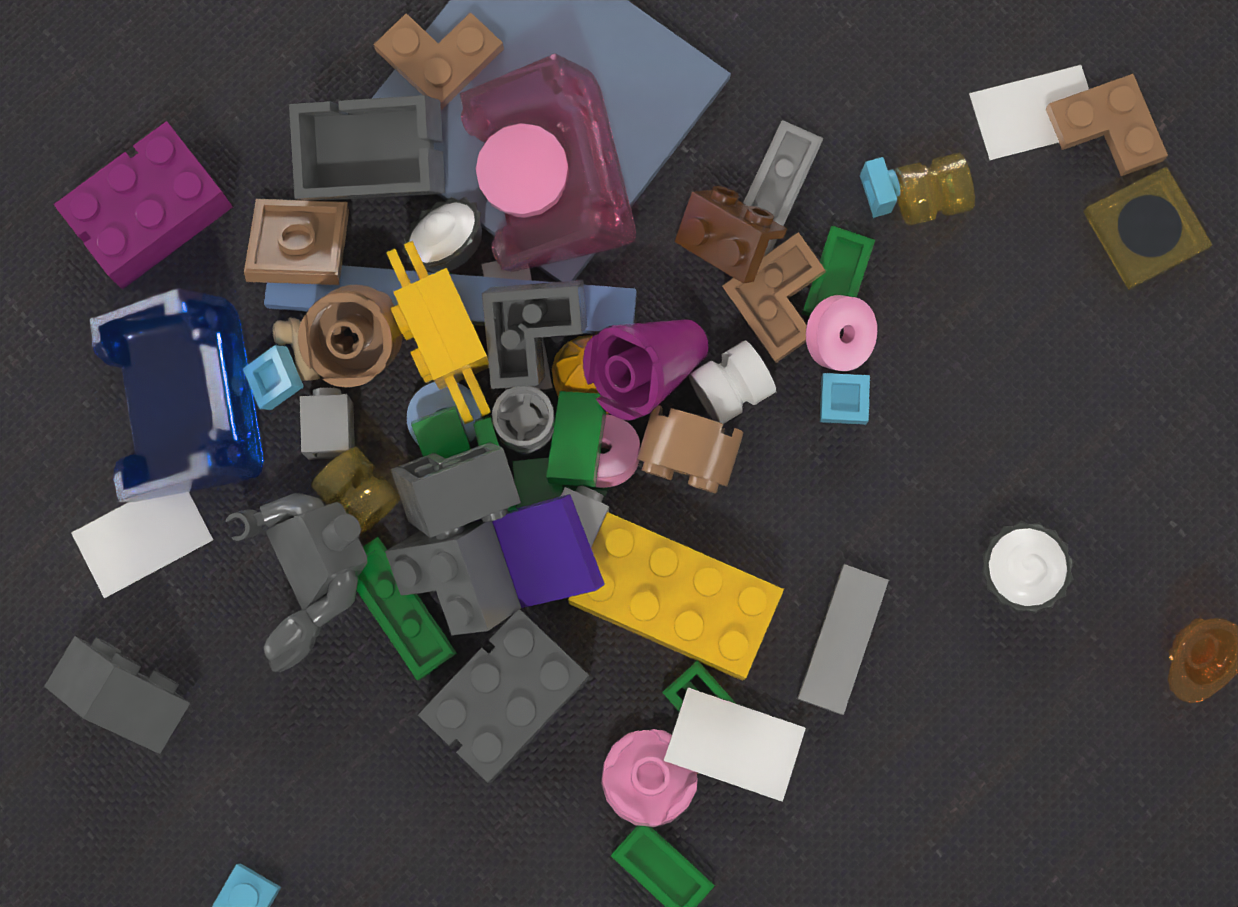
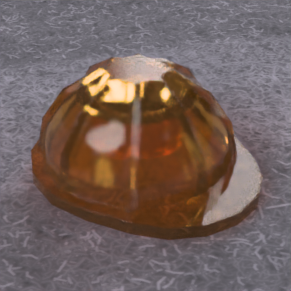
[1168,618,1238,703]

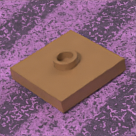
[244,199,349,285]

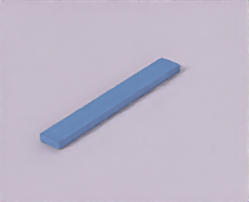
[264,266,637,335]

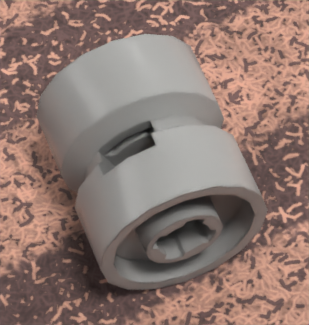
[492,386,555,456]

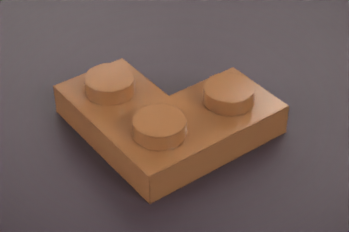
[374,12,504,110]
[1046,74,1168,176]
[722,232,826,363]

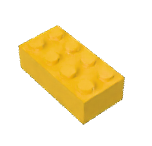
[568,512,784,681]

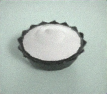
[402,197,482,272]
[981,521,1074,614]

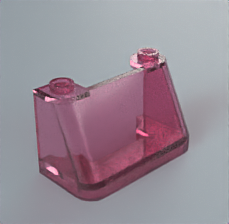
[459,53,636,272]

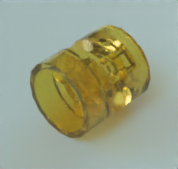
[894,152,975,226]
[311,447,401,535]

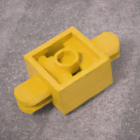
[386,241,491,424]

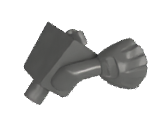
[226,493,367,672]

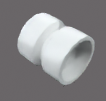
[689,341,776,424]

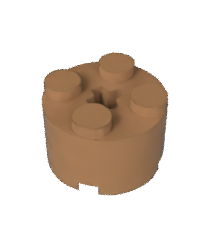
[298,285,403,387]
[637,405,744,494]

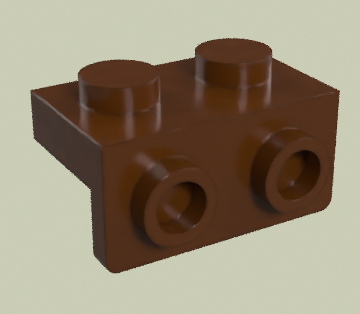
[674,186,787,283]

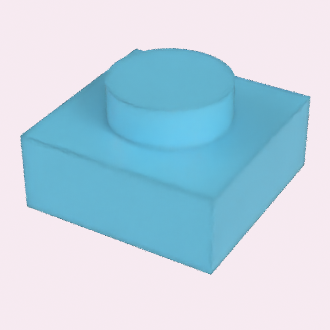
[860,157,900,218]
[243,345,304,410]
[820,373,870,425]
[212,864,281,907]

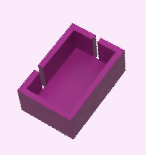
[53,121,233,289]

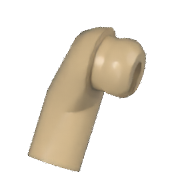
[273,317,320,381]

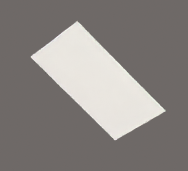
[969,65,1089,160]
[72,475,213,598]
[664,688,806,802]

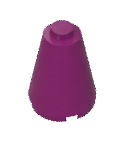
[583,319,708,420]

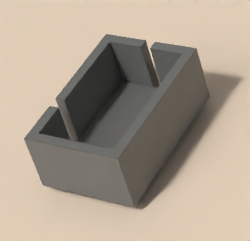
[289,95,445,201]
[418,609,590,783]

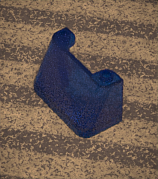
[89,288,263,502]

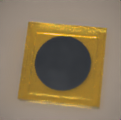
[1083,167,1212,290]

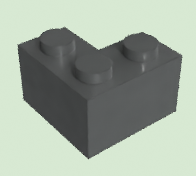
[482,280,588,389]
[390,442,521,540]
[385,521,521,635]
[44,636,190,754]

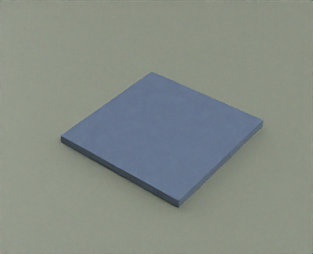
[372,0,731,282]

